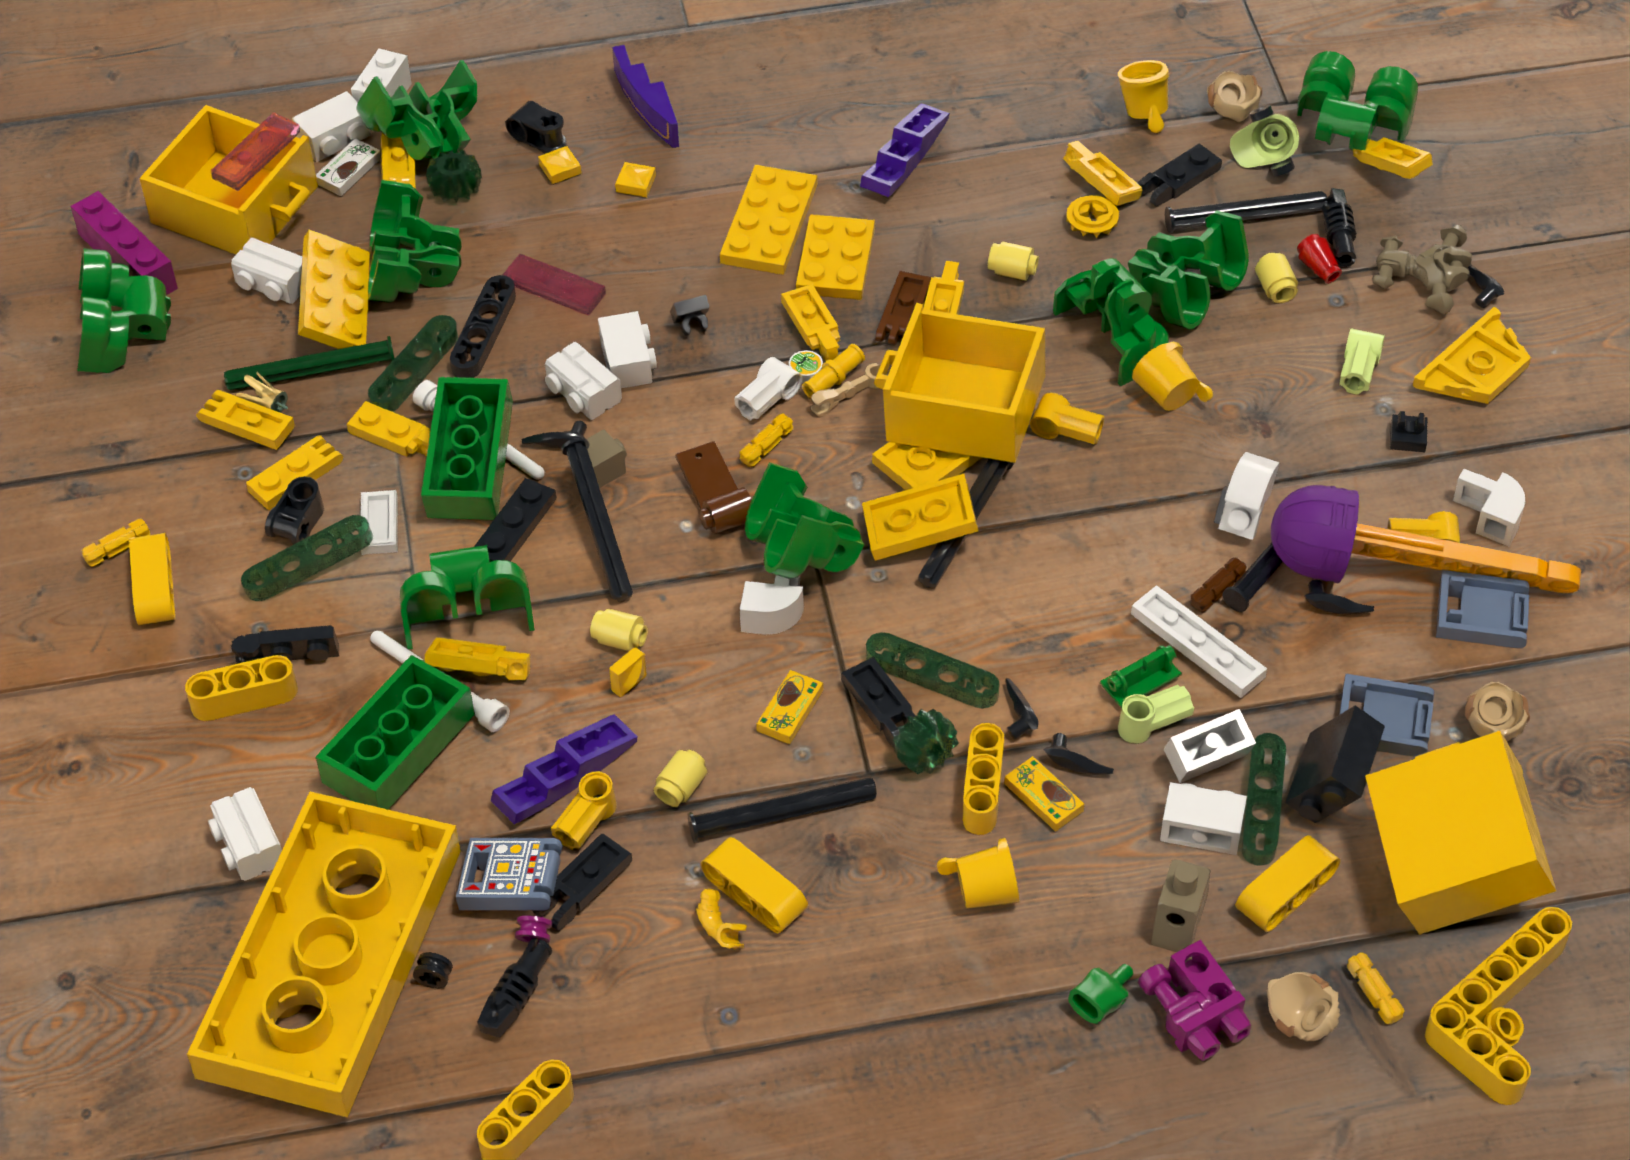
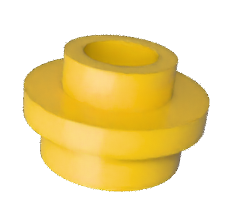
[1484,1007,1524,1046]

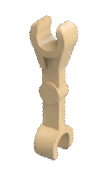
[811,363,888,417]

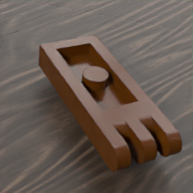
[875,271,931,345]

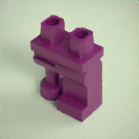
[1137,939,1252,1061]

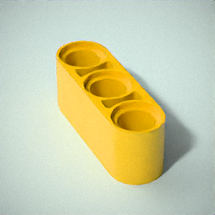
[129,533,175,625]
[185,655,298,721]
[962,723,1004,835]
[1235,835,1341,932]
[700,837,808,934]
[477,1060,574,1160]

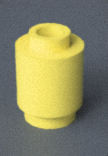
[988,242,1039,281]
[1255,253,1298,303]
[590,609,648,651]
[654,750,707,807]

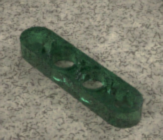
[368,315,458,412]
[241,515,373,601]
[866,632,1000,709]
[1241,733,1286,866]

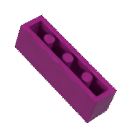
[70,191,178,295]

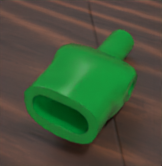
[1068,964,1134,1024]

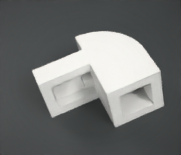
[1218,452,1280,540]
[1453,469,1525,547]
[740,575,804,634]

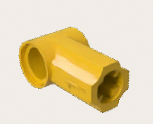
[1030,393,1105,445]
[1387,511,1460,543]
[551,771,616,850]

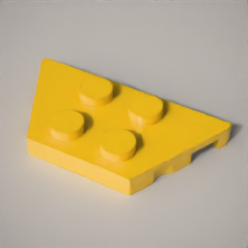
[1413,307,1531,404]

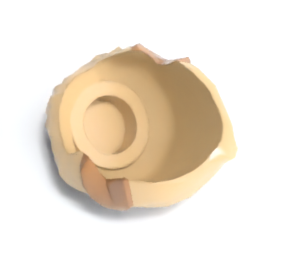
[1207,71,1262,123]
[1465,682,1530,741]
[1267,972,1340,1041]

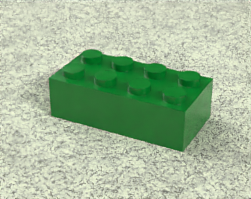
[421,377,513,520]
[316,655,475,809]

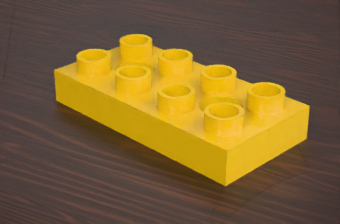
[187,791,461,1118]

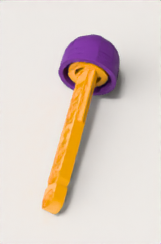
[1271,485,1581,593]

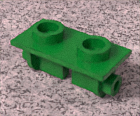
[1100,645,1182,708]

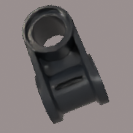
[505,101,567,154]
[265,476,324,546]

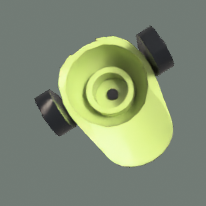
[1230,104,1299,177]

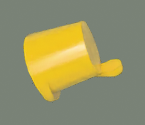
[1117,60,1169,133]
[1132,341,1213,411]
[937,838,1020,909]

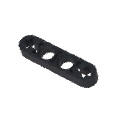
[450,275,516,378]

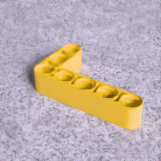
[1425,907,1572,1105]

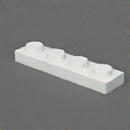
[1131,585,1267,698]

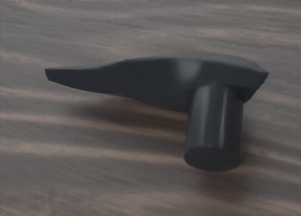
[1467,265,1504,308]
[522,421,587,448]
[1304,579,1374,614]
[1005,678,1039,740]
[1043,733,1114,774]

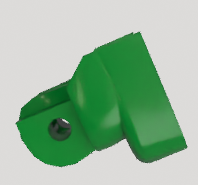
[1297,51,1418,150]
[356,60,477,160]
[368,180,462,303]
[1128,210,1249,329]
[77,248,171,373]
[1053,258,1169,386]
[745,462,864,579]
[399,545,535,650]

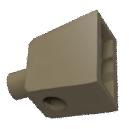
[1151,859,1211,952]

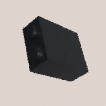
[1285,705,1385,823]

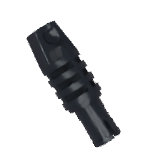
[1322,188,1357,267]
[477,938,552,1038]

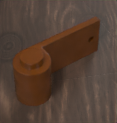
[675,441,752,534]

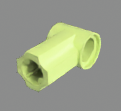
[1339,328,1385,395]
[1118,685,1194,744]

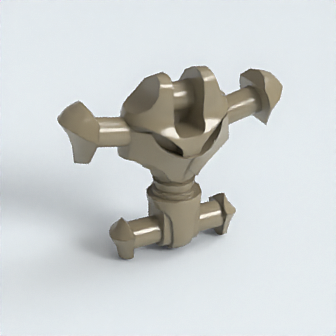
[1372,225,1472,315]

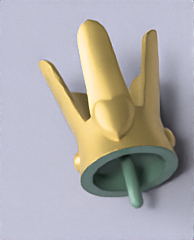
[235,372,288,413]

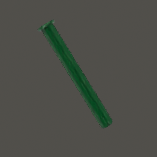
[224,336,396,391]

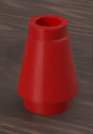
[1297,234,1342,284]

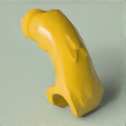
[695,889,747,949]

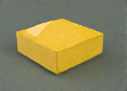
[538,146,582,184]
[615,162,656,198]
[609,647,647,698]

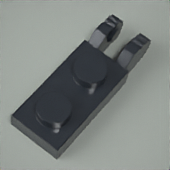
[1138,143,1222,206]
[231,625,339,664]
[841,657,925,751]
[532,833,632,931]

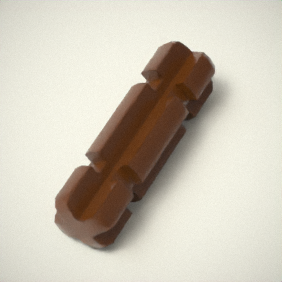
[1190,557,1247,612]

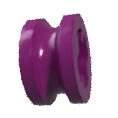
[515,915,552,944]

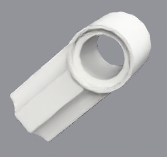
[735,357,803,421]

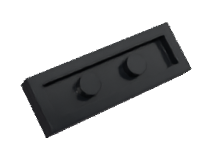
[474,478,557,562]

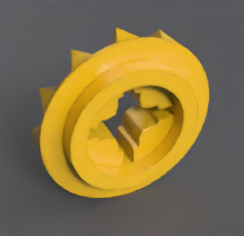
[1066,195,1119,238]

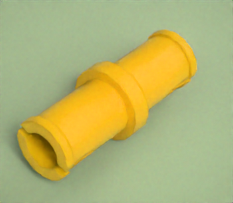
[802,344,865,399]

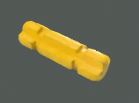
[739,413,793,467]
[81,518,150,567]
[1347,952,1404,1025]

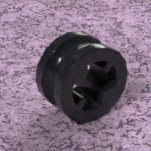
[413,952,453,989]

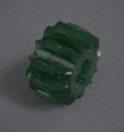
[426,149,482,203]
[892,709,959,774]

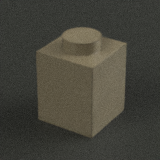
[587,429,627,488]

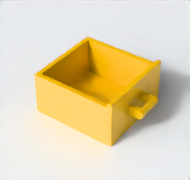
[139,105,318,254]
[874,303,1046,463]
[1365,731,1556,934]

